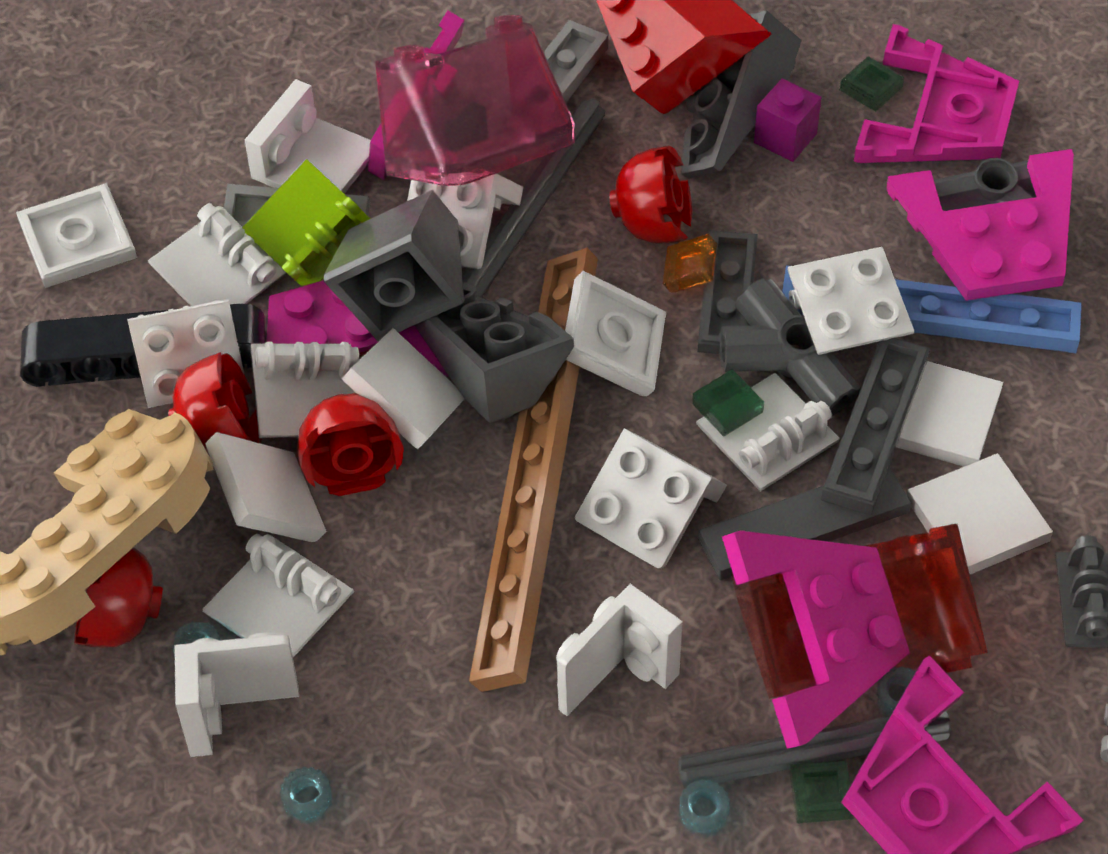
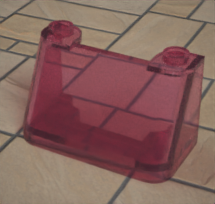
[375,15,576,186]

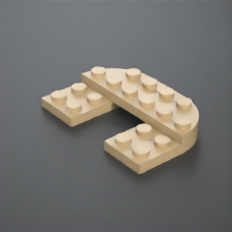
[0,409,214,656]

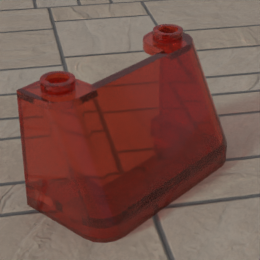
[731,523,988,699]

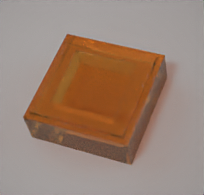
[662,234,717,293]

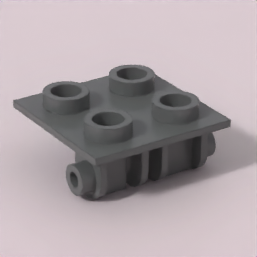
[1055,535,1108,648]

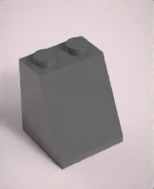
[324,190,464,341]

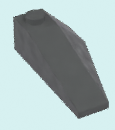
[681,10,802,178]
[414,282,574,423]

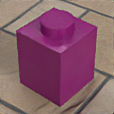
[754,78,822,162]

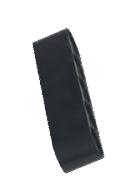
[20,304,265,387]

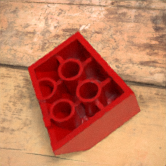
[596,0,772,114]

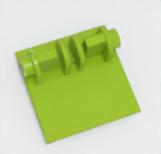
[242,159,371,286]

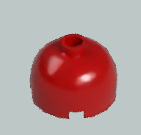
[610,146,692,244]
[168,352,262,454]
[298,393,404,496]
[74,547,163,648]

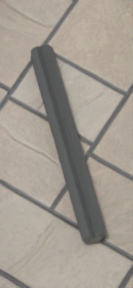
[678,711,951,789]

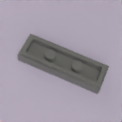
[697,230,758,354]

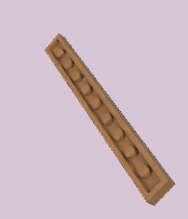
[469,248,598,692]

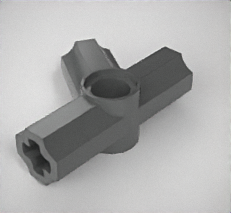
[934,158,1036,211]
[720,278,861,416]

